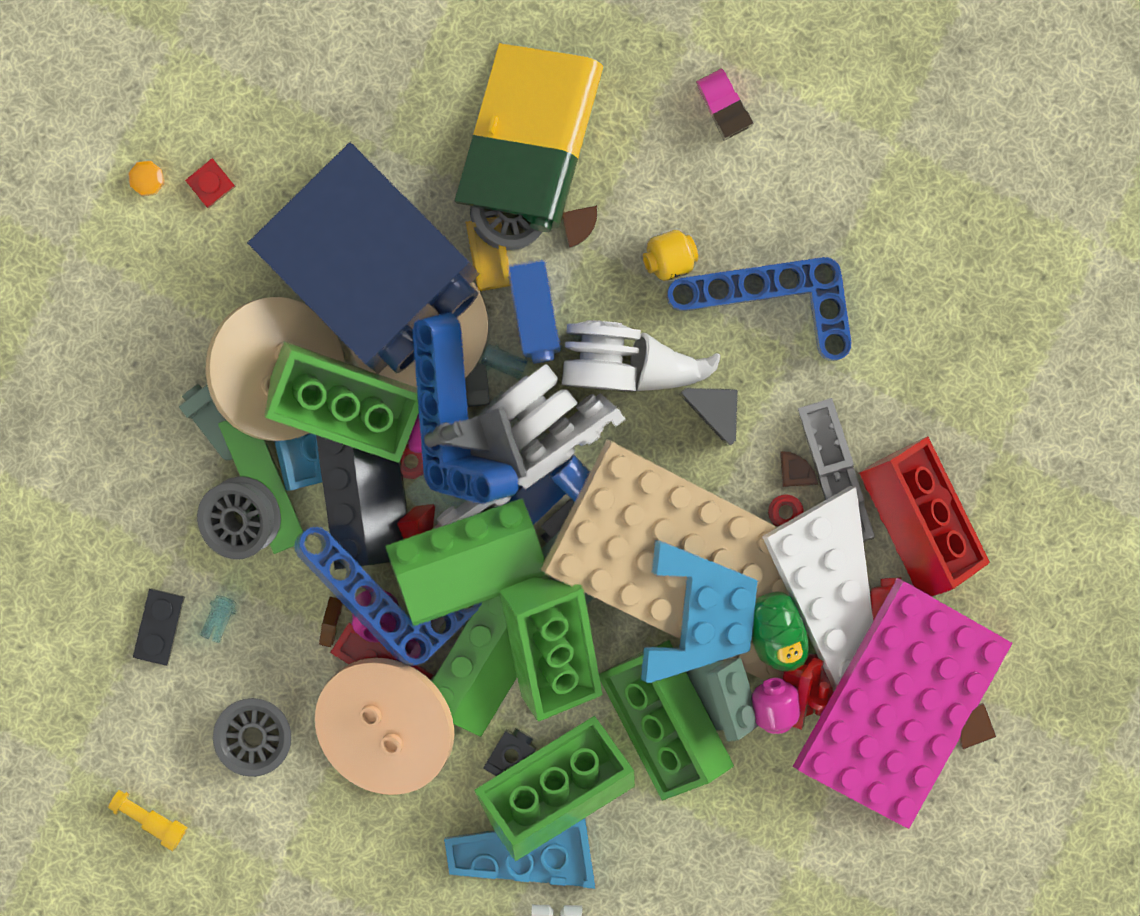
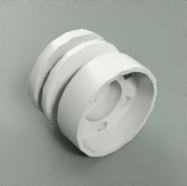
[562,320,641,391]

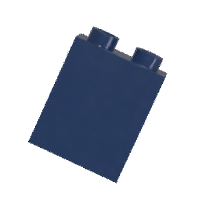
[247,142,480,374]

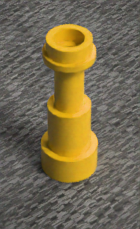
[108,790,188,852]

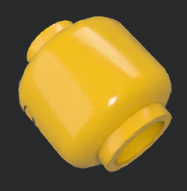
[643,230,698,281]

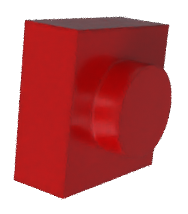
[185,158,236,209]

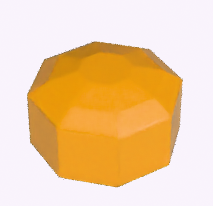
[129,161,164,196]

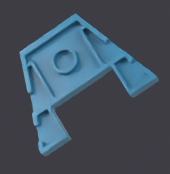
[641,540,758,683]

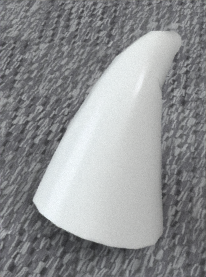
[631,333,720,391]

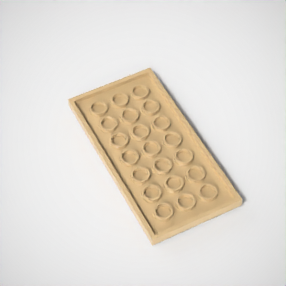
[541,440,809,681]

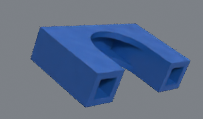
[508,260,560,364]

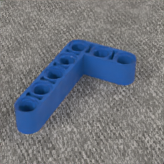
[667,257,851,361]
[413,312,519,504]
[491,454,590,525]
[294,527,482,666]

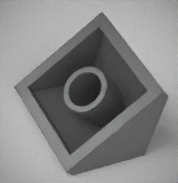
[679,388,738,446]

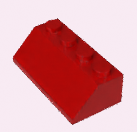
[859,436,990,597]

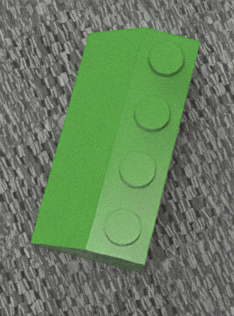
[264,341,419,463]
[386,498,550,626]
[500,577,603,722]
[432,596,517,737]
[599,640,734,801]
[474,716,635,862]

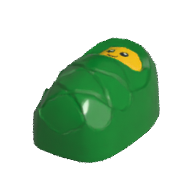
[752,591,808,672]

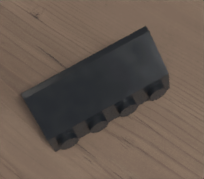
[316,435,408,570]

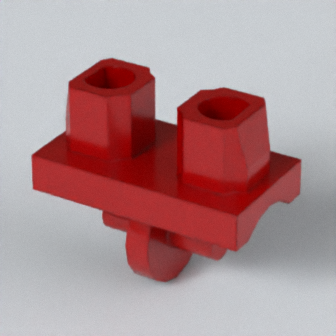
[783,657,834,730]

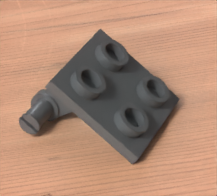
[424,407,527,479]

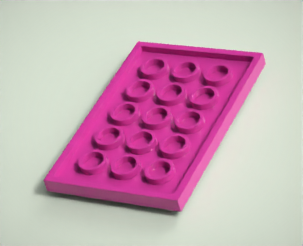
[792,578,1013,829]

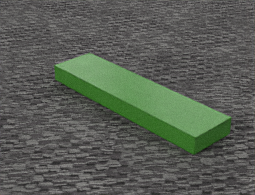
[218,420,307,554]

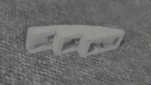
[798,398,875,542]

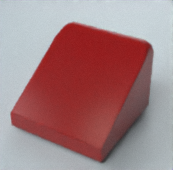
[397,504,435,539]

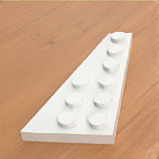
[434,393,626,529]
[762,486,873,691]

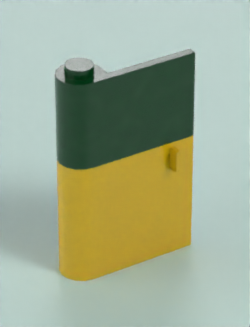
[454,43,603,233]

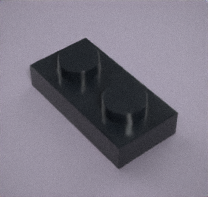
[132,588,185,666]

